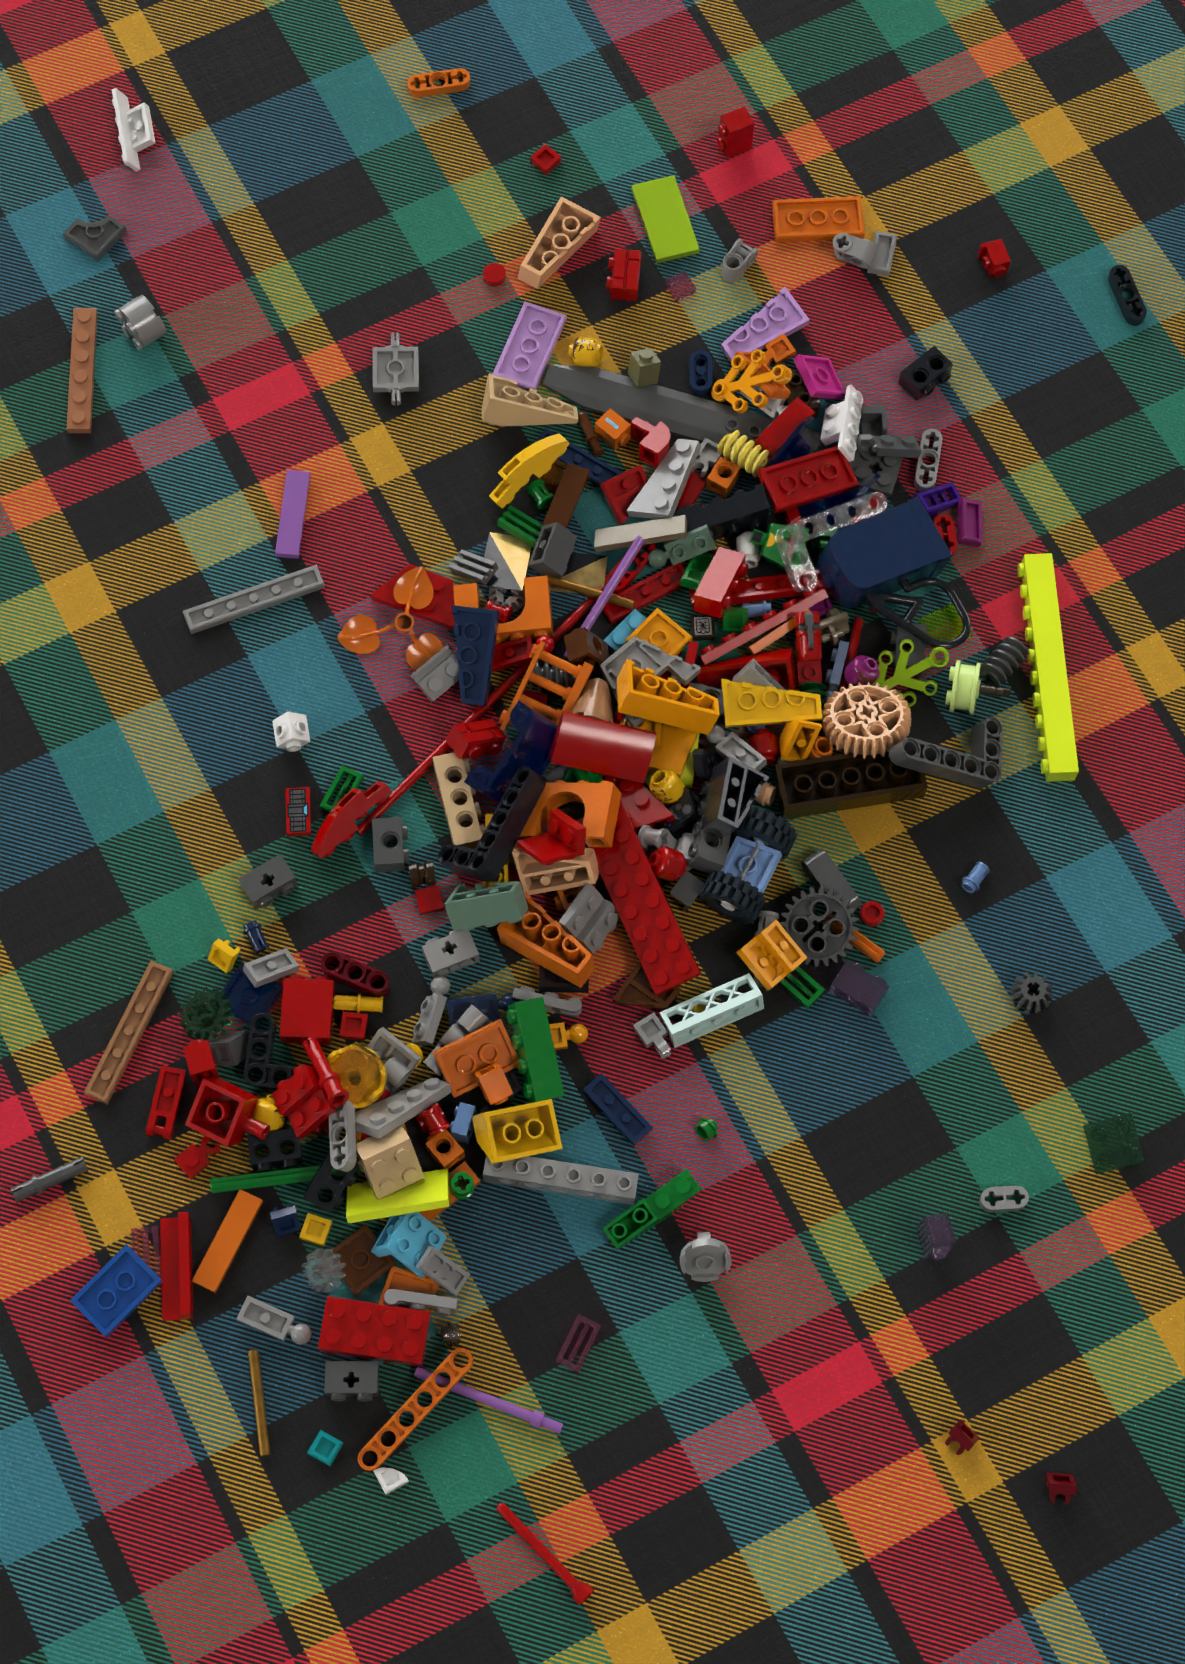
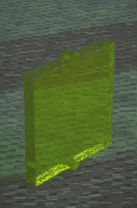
[918,603,973,653]

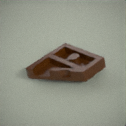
[613,962,681,1010]

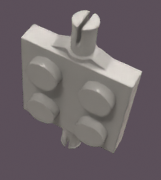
[372,332,419,406]

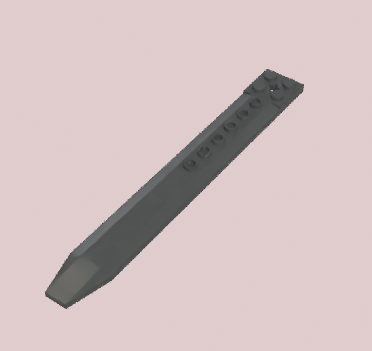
[543,364,903,498]

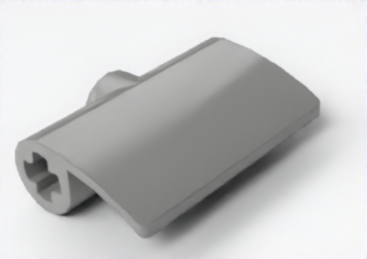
[423,1004,492,1080]

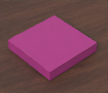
[793,354,846,400]

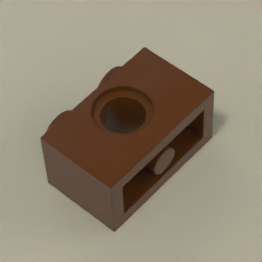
[564,627,610,676]

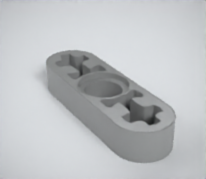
[914,429,943,492]
[329,1100,357,1172]

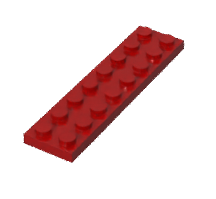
[576,800,701,996]

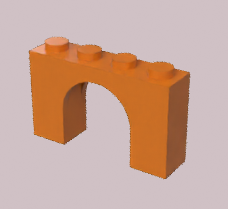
[453,575,554,645]
[518,780,621,848]

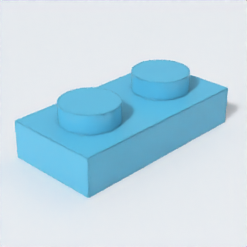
[604,609,646,653]

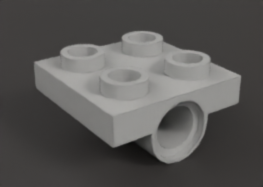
[358,1027,421,1097]

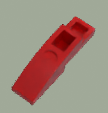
[310,781,392,858]

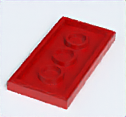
[757,446,859,513]

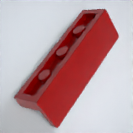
[160,1212,194,1321]

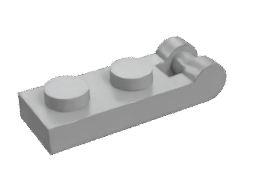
[512,986,582,1017]
[384,1289,458,1316]

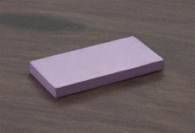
[492,301,567,391]

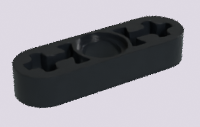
[1108,265,1147,326]

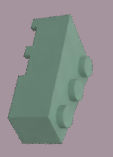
[444,882,529,931]

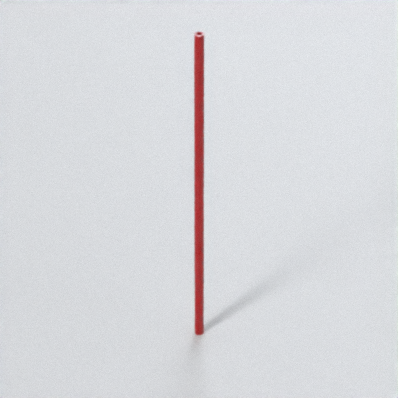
[355,586,604,836]

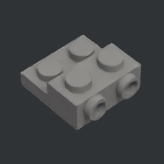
[559,883,620,954]

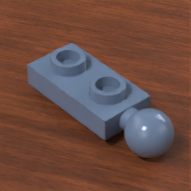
[821,640,849,703]

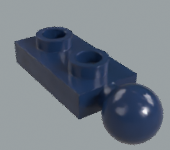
[446,992,520,1025]

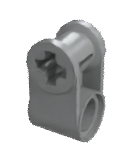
[832,233,878,269]
[721,238,759,283]
[638,825,678,857]

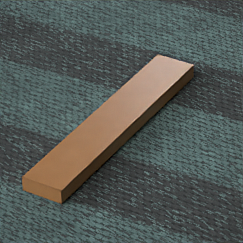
[84,961,174,1105]

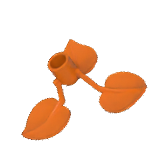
[337,566,443,671]

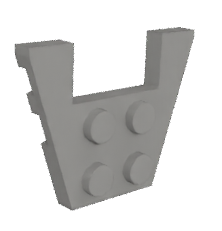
[600,636,701,728]

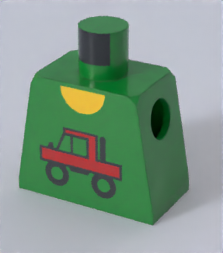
[750,523,809,573]

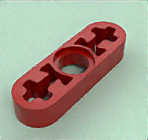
[605,543,656,594]

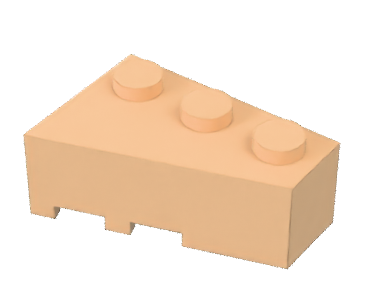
[512,840,599,895]

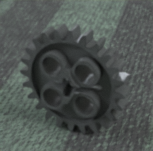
[780,887,860,967]

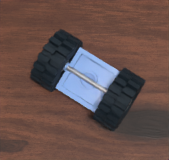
[699,806,798,924]

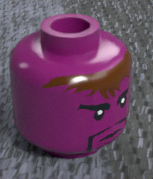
[844,655,880,686]

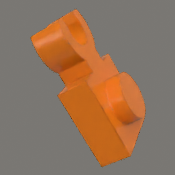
[758,333,796,368]

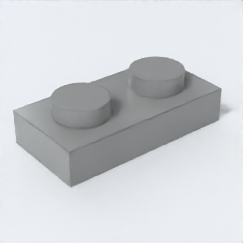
[243,948,299,988]

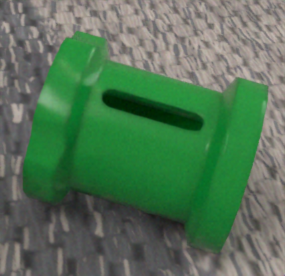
[526,479,554,510]
[451,1172,474,1200]

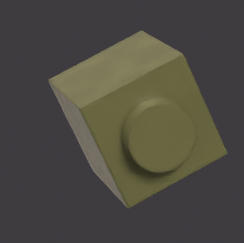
[627,348,661,388]

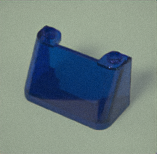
[464,701,558,803]

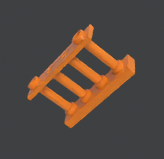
[498,641,594,752]

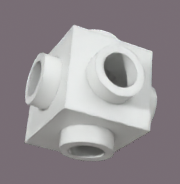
[272,712,310,752]

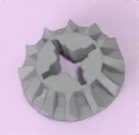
[489,587,525,613]

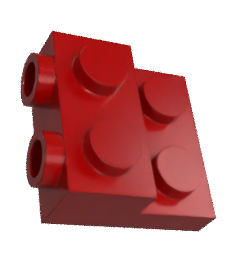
[272,1065,337,1138]

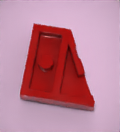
[600,464,648,525]

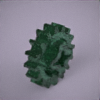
[179,987,234,1041]

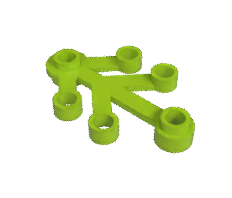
[872,639,949,707]

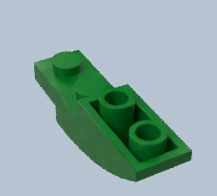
[603,1168,702,1249]

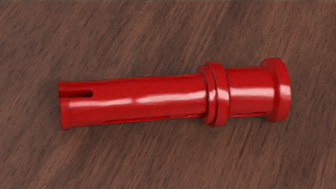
[302,1037,350,1107]

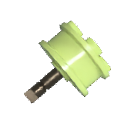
[945,660,1011,715]

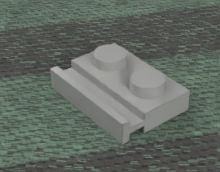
[410,645,459,703]

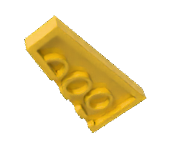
[721,679,822,728]

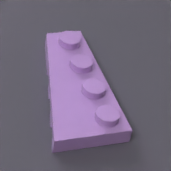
[721,287,810,362]

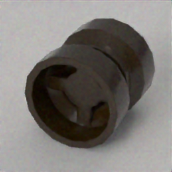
[409,861,436,888]

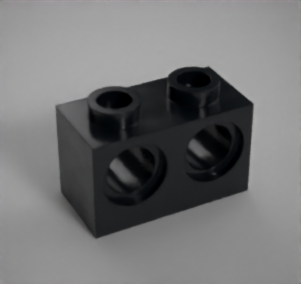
[898,346,953,401]
[247,1128,304,1172]
[303,1150,358,1213]

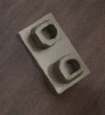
[820,608,849,646]

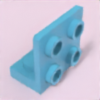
[371,1212,447,1278]

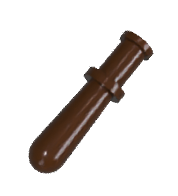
[578,411,605,457]

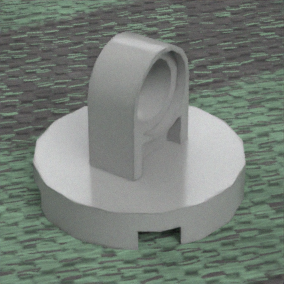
[679,1232,732,1282]

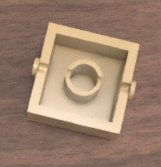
[356,1125,425,1200]

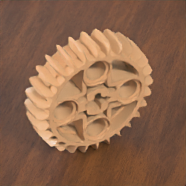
[822,682,911,759]

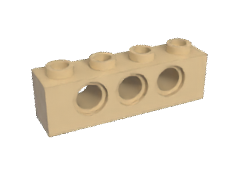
[432,752,485,849]

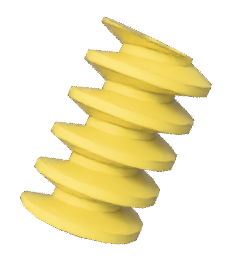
[717,430,769,477]

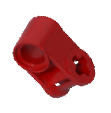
[415,1102,450,1136]

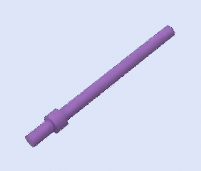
[563,536,645,659]
[414,1367,563,1434]

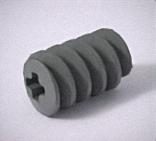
[980,636,1029,688]
[530,662,576,692]

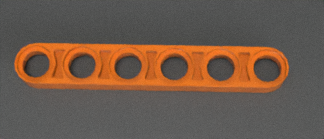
[358,1348,474,1471]

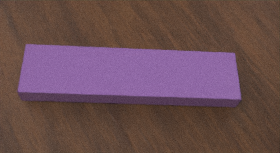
[275,470,311,559]

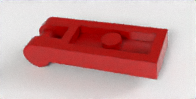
[146,1066,187,1140]

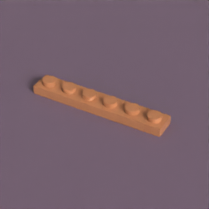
[67,308,98,433]

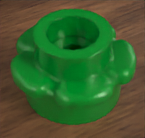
[695,1117,718,1141]

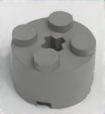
[114,295,167,351]

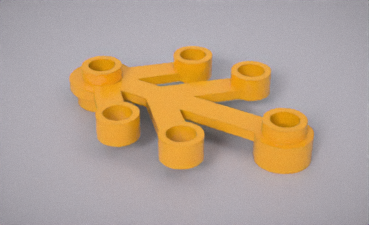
[711,349,792,414]

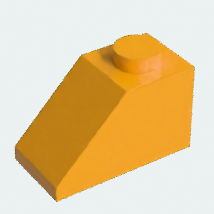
[779,719,822,762]

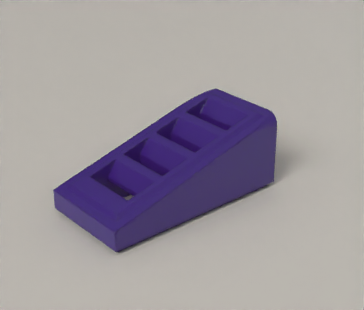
[912,482,962,517]

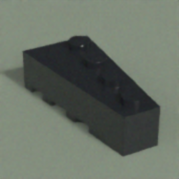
[673,483,769,541]

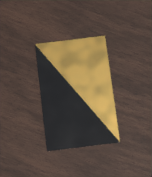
[478,532,531,591]
[537,552,608,594]

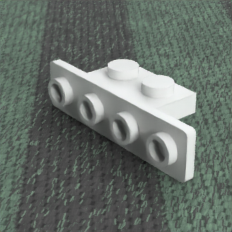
[112,88,156,172]
[820,384,863,462]

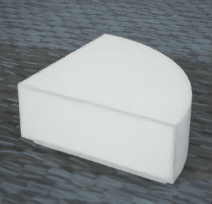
[373,1467,409,1495]

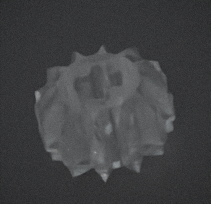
[302,1248,346,1292]

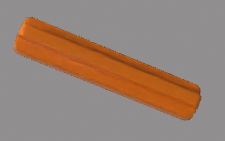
[821,911,885,963]

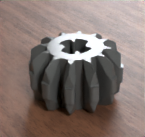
[1010,972,1053,1014]

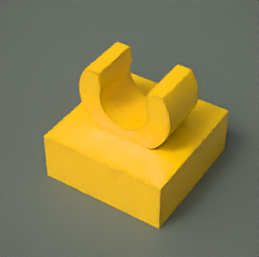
[207,939,240,974]

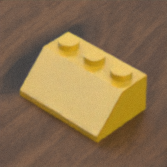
[471,1099,563,1164]

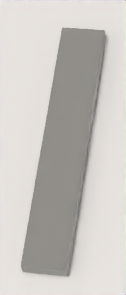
[183,564,325,634]

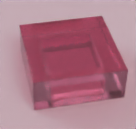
[665,271,696,302]

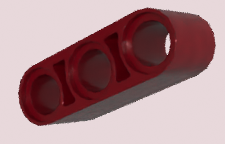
[321,952,390,998]

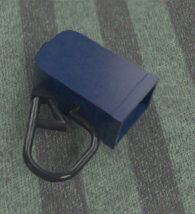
[817,497,971,650]

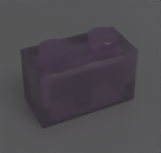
[829,960,889,1017]
[916,1212,956,1260]

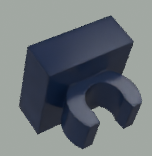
[270,1203,302,1237]

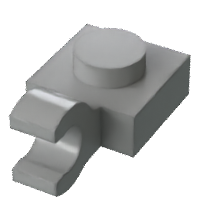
[633,1012,671,1060]

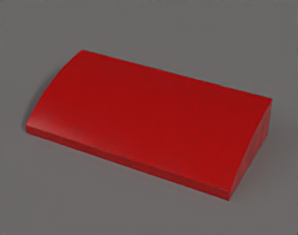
[549,711,656,784]

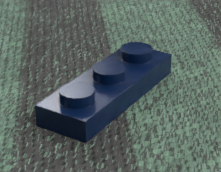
[583,1073,653,1146]

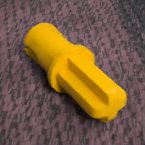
[333,994,383,1013]

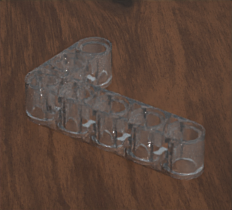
[775,492,887,592]

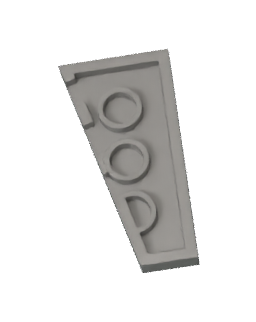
[627,439,701,519]
[355,1077,452,1139]

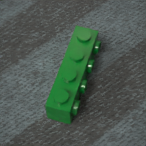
[506,997,565,1103]

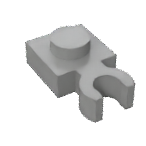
[691,438,723,478]

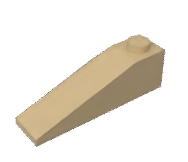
[482,374,578,426]

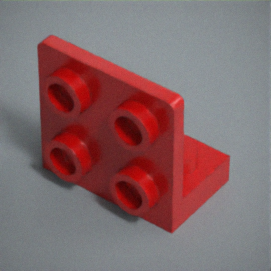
[517,808,586,865]

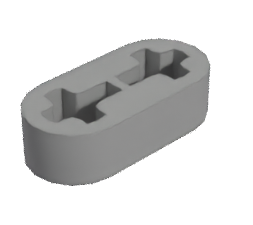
[979,1186,1029,1213]

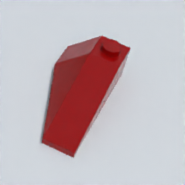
[697,648,796,691]

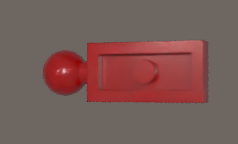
[491,635,554,673]

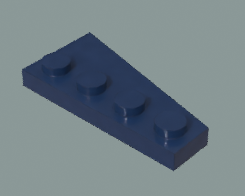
[452,605,500,706]

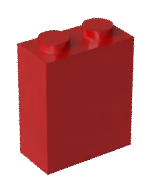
[279,976,335,1045]

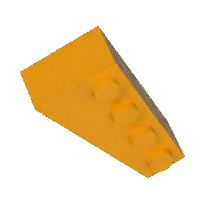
[616,659,720,735]

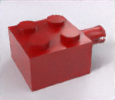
[185,1076,270,1147]

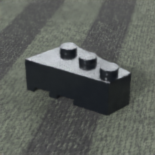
[701,756,769,839]

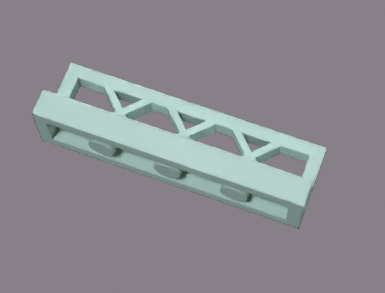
[660,973,764,1048]

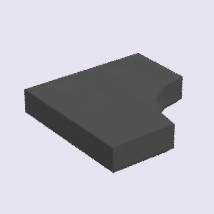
[63,215,127,262]

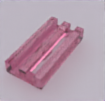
[131,1226,162,1278]
[555,1314,601,1374]

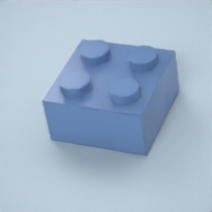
[449,1102,478,1144]

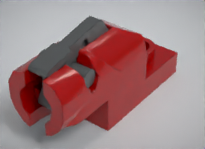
[794,611,822,686]

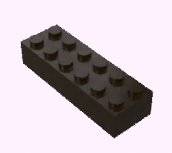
[773,751,928,820]

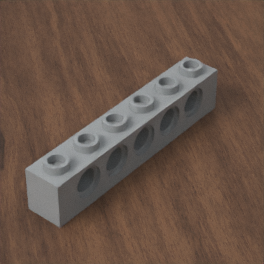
[483,1155,639,1205]

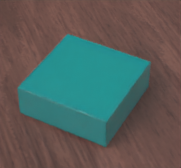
[307,1430,344,1467]

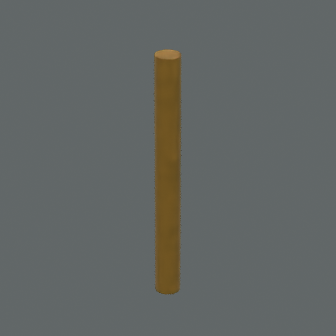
[545,574,635,610]
[248,1350,271,1457]

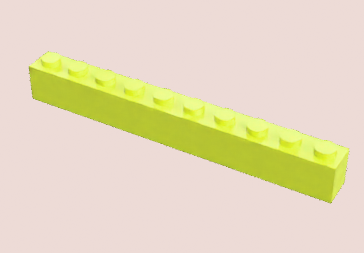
[1017,553,1079,782]

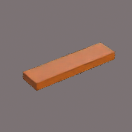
[192,1189,263,1294]

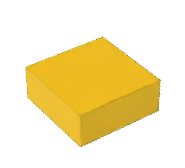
[299,1213,333,1247]

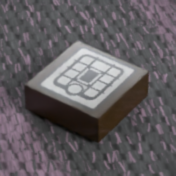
[690,615,715,641]

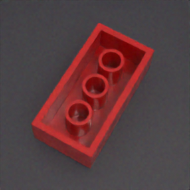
[318,1296,432,1368]

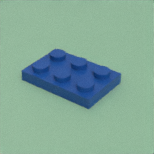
[70,1244,163,1338]

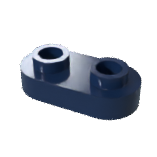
[689,350,712,395]

